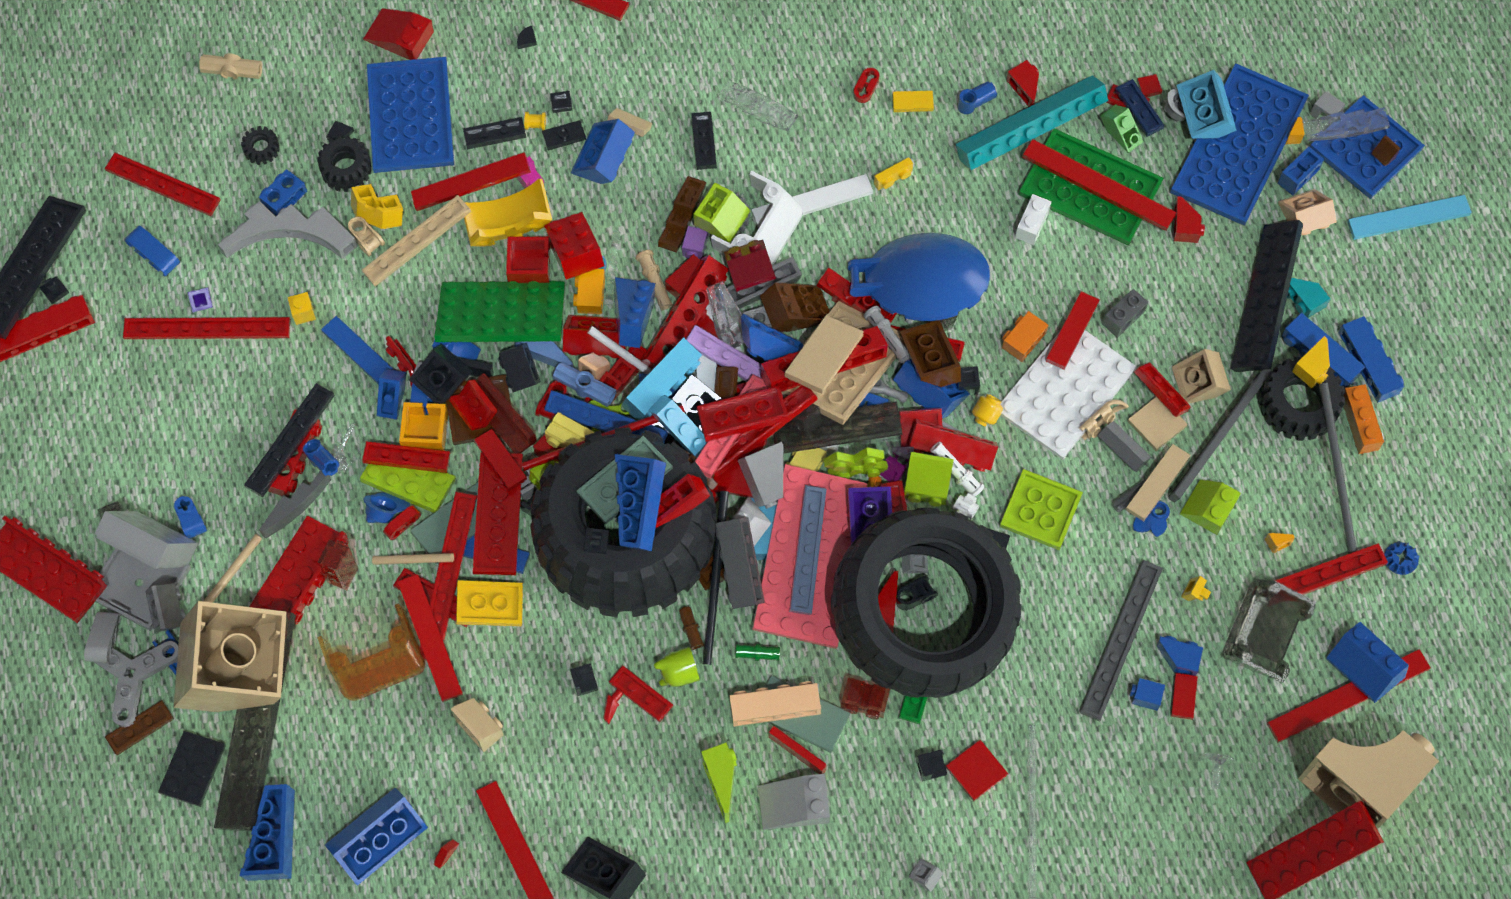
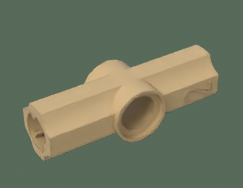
[199,53,262,79]

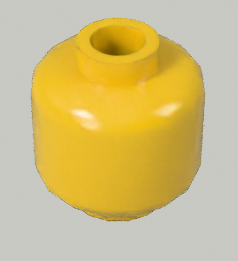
[972,394,1003,427]

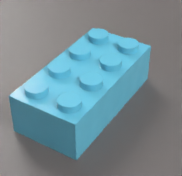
[621,338,702,421]

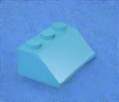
[1177,70,1237,139]

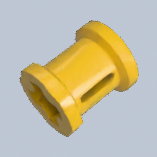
[524,112,546,130]

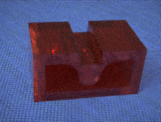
[841,677,890,720]

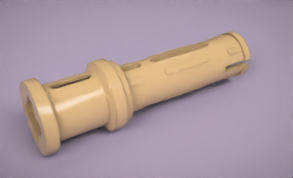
[636,250,673,311]

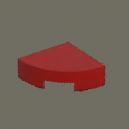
[434,840,459,869]

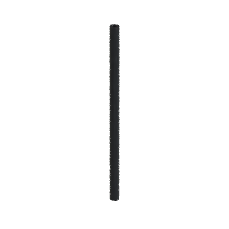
[703,491,729,665]

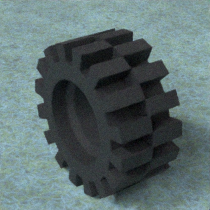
[241,126,280,165]

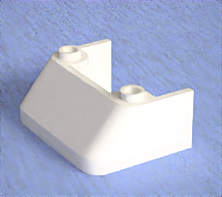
[711,171,803,266]

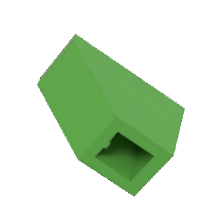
[1100,105,1144,153]

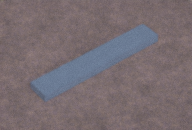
[789,485,827,615]

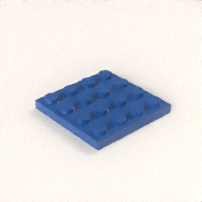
[1310,95,1425,199]

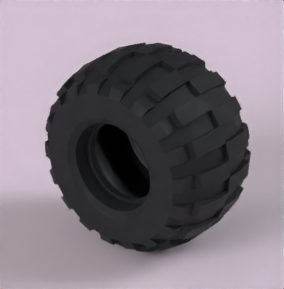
[530,428,716,618]

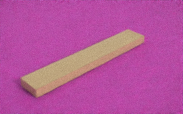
[362,195,471,286]

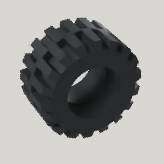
[317,136,372,192]

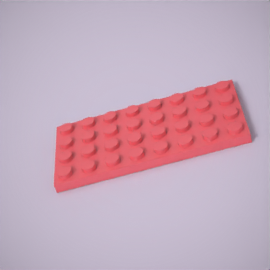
[752,464,868,648]

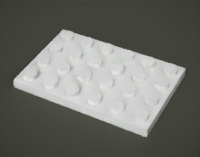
[1000,330,1137,460]

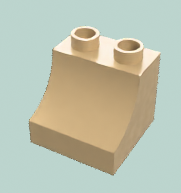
[1298,730,1439,829]

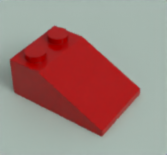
[363,8,434,60]

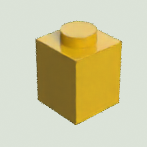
[287,292,316,325]

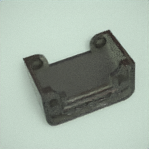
[1222,579,1316,683]

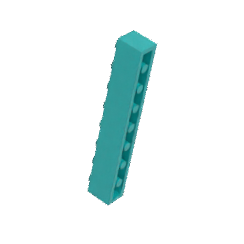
[955,75,1108,170]

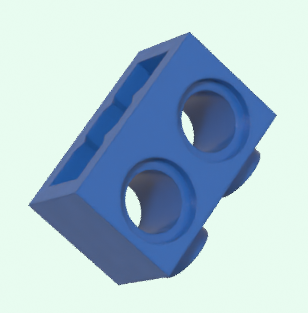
[1278,147,1324,196]
[259,169,307,216]

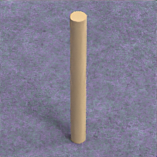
[203,534,262,603]
[372,553,454,565]

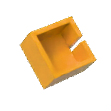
[399,402,448,451]

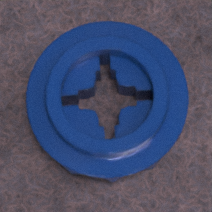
[1384,541,1419,575]

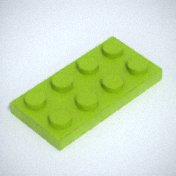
[360,464,456,513]

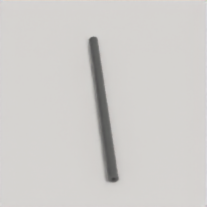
[1319,383,1357,552]

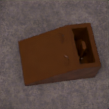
[760,283,830,332]

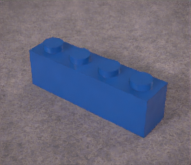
[1282,312,1365,389]
[1338,316,1404,403]

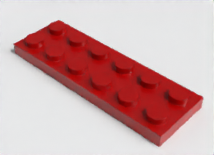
[472,452,523,576]
[1246,801,1384,899]

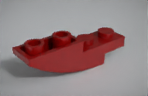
[816,268,897,322]

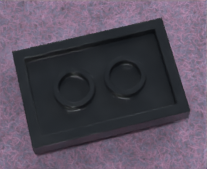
[158,731,226,807]

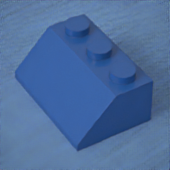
[571,118,635,184]
[893,359,970,419]
[1326,622,1409,703]

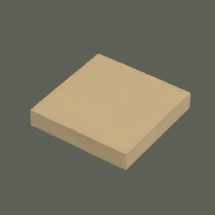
[1127,397,1188,451]

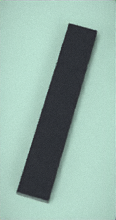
[244,383,335,497]

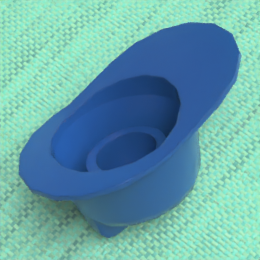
[363,492,410,523]

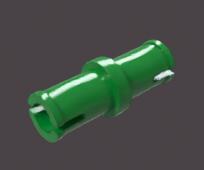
[735,644,780,661]

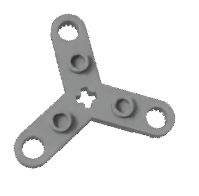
[94,641,179,728]

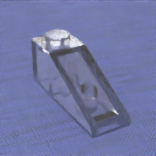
[706,281,743,348]

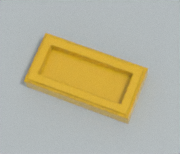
[893,91,934,112]

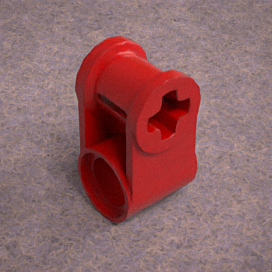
[535,381,568,422]

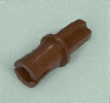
[679,606,704,650]

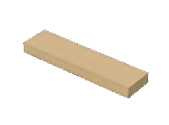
[1126,444,1191,522]

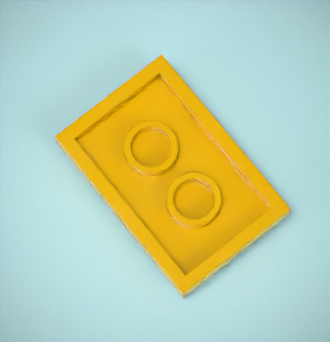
[456,580,523,627]

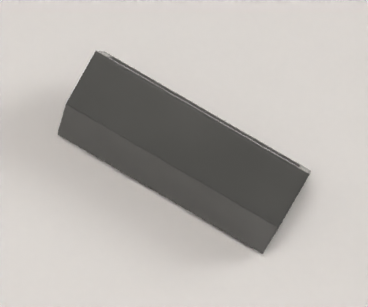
[1097,421,1151,472]

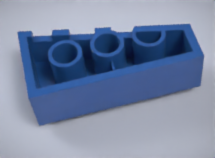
[614,277,656,348]
[239,784,295,881]

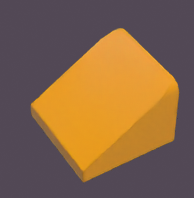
[1286,117,1304,144]
[1265,533,1295,553]

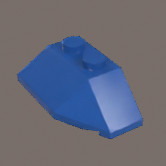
[741,314,804,361]

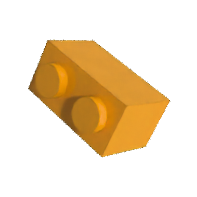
[573,269,605,314]

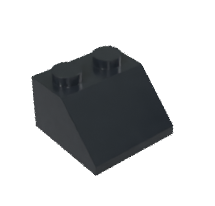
[409,344,473,404]

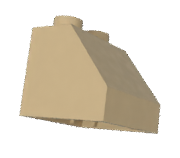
[174,601,286,712]

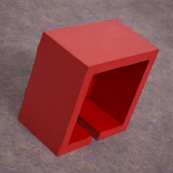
[506,236,551,283]

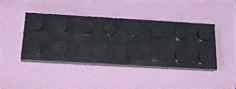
[0,196,86,339]
[1231,220,1303,372]

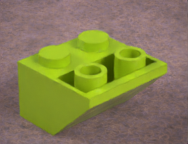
[694,183,751,243]

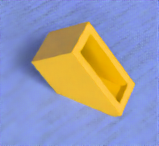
[1292,336,1330,388]

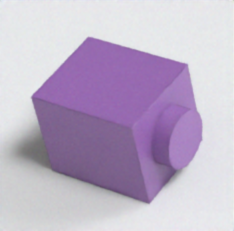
[682,226,708,260]

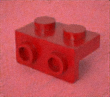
[449,379,498,430]

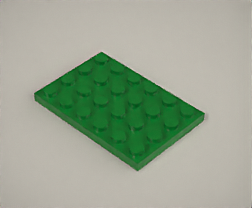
[1019,128,1164,246]
[434,281,565,342]

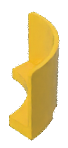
[464,179,552,247]

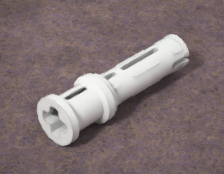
[930,442,984,497]

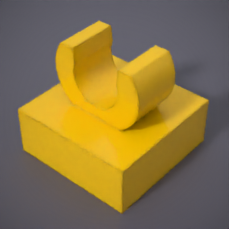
[1181,576,1211,601]

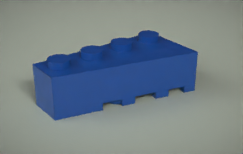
[615,454,666,551]

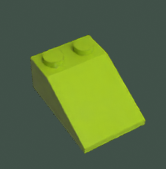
[904,452,954,507]
[701,743,737,823]

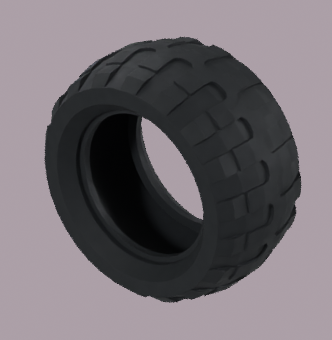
[831,507,1022,698]

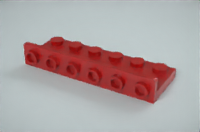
[0,515,107,624]
[249,516,348,643]

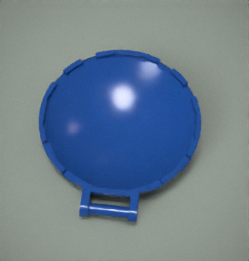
[848,233,990,321]

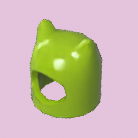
[654,647,700,687]

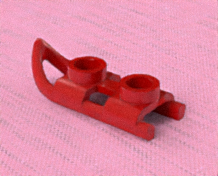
[385,336,416,387]

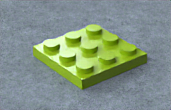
[1000,469,1083,551]

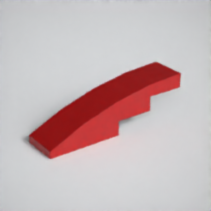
[583,346,647,406]

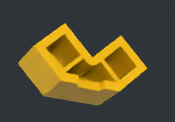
[351,184,403,229]

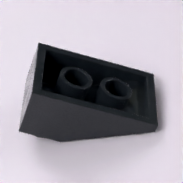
[561,837,646,899]

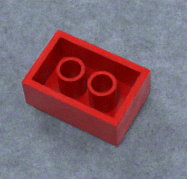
[544,212,605,280]

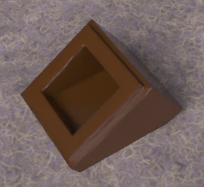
[1372,135,1400,166]

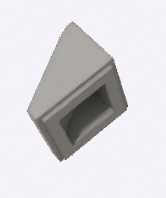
[902,555,928,574]
[909,859,943,892]

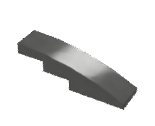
[259,471,331,538]

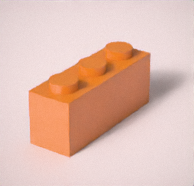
[1343,384,1384,454]

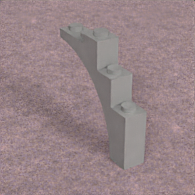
[218,201,358,259]

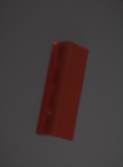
[477,373,537,454]

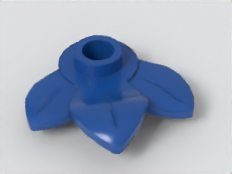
[1133,501,1170,537]

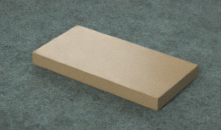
[785,315,863,394]

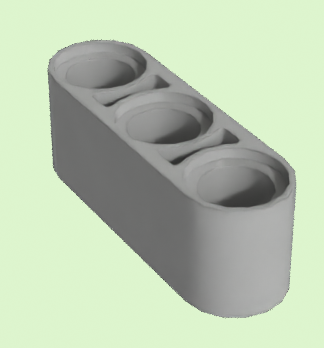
[84,611,121,663]

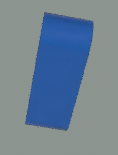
[124,225,180,277]

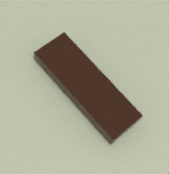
[105,700,174,756]

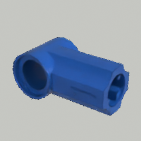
[957,81,997,114]
[303,439,340,476]

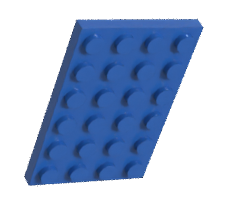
[367,57,455,173]

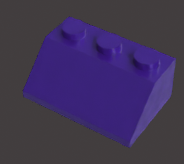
[848,487,892,544]

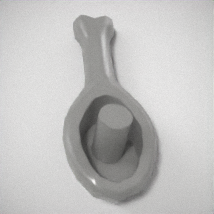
[869,379,909,403]

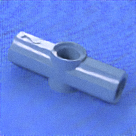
[553,362,617,407]

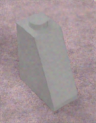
[738,442,783,509]

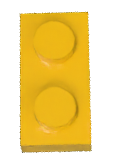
[874,157,913,190]

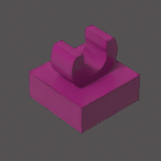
[880,456,907,482]

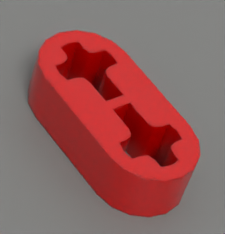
[853,68,880,103]
[383,506,421,540]

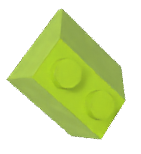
[1180,480,1241,535]

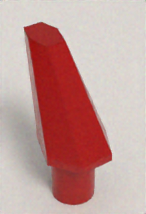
[603,689,624,725]

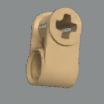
[348,217,385,257]

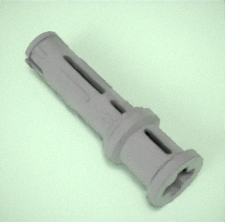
[864,306,910,363]

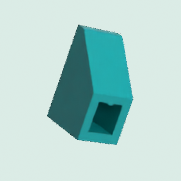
[1287,278,1331,318]

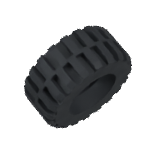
[1260,357,1345,441]

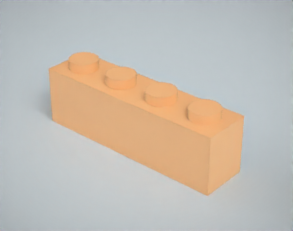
[730,681,821,727]

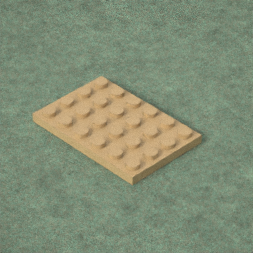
[781,301,905,425]

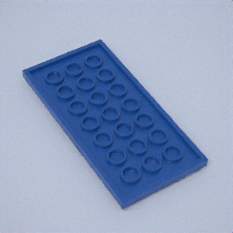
[1170,63,1309,226]

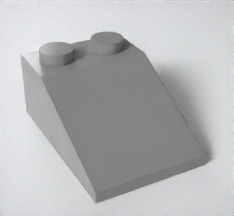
[758,774,830,830]

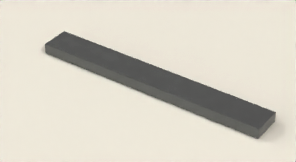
[1168,369,1272,503]
[1080,560,1163,722]

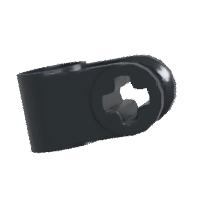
[896,575,938,611]

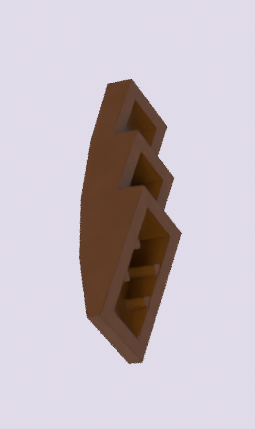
[658,176,707,253]

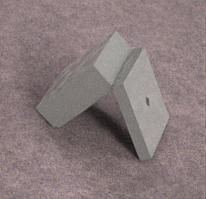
[95,511,198,631]

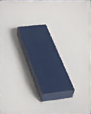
[1115,79,1165,137]

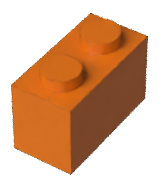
[1002,311,1049,362]

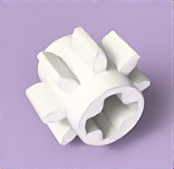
[953,493,979,519]

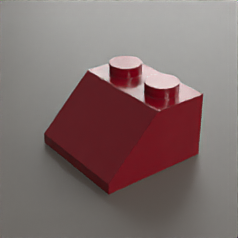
[724,239,776,292]

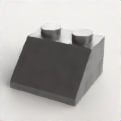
[145,583,185,633]

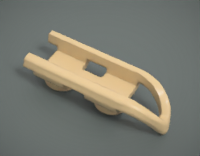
[1079,399,1129,440]

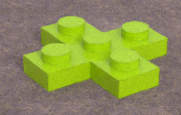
[824,448,888,479]

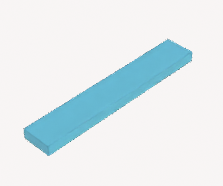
[1347,195,1472,240]

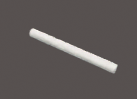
[587,326,653,374]

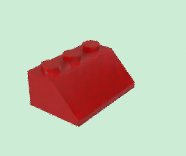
[563,315,627,358]

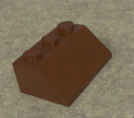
[900,320,961,387]

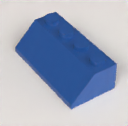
[325,787,428,886]

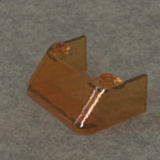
[317,603,425,701]

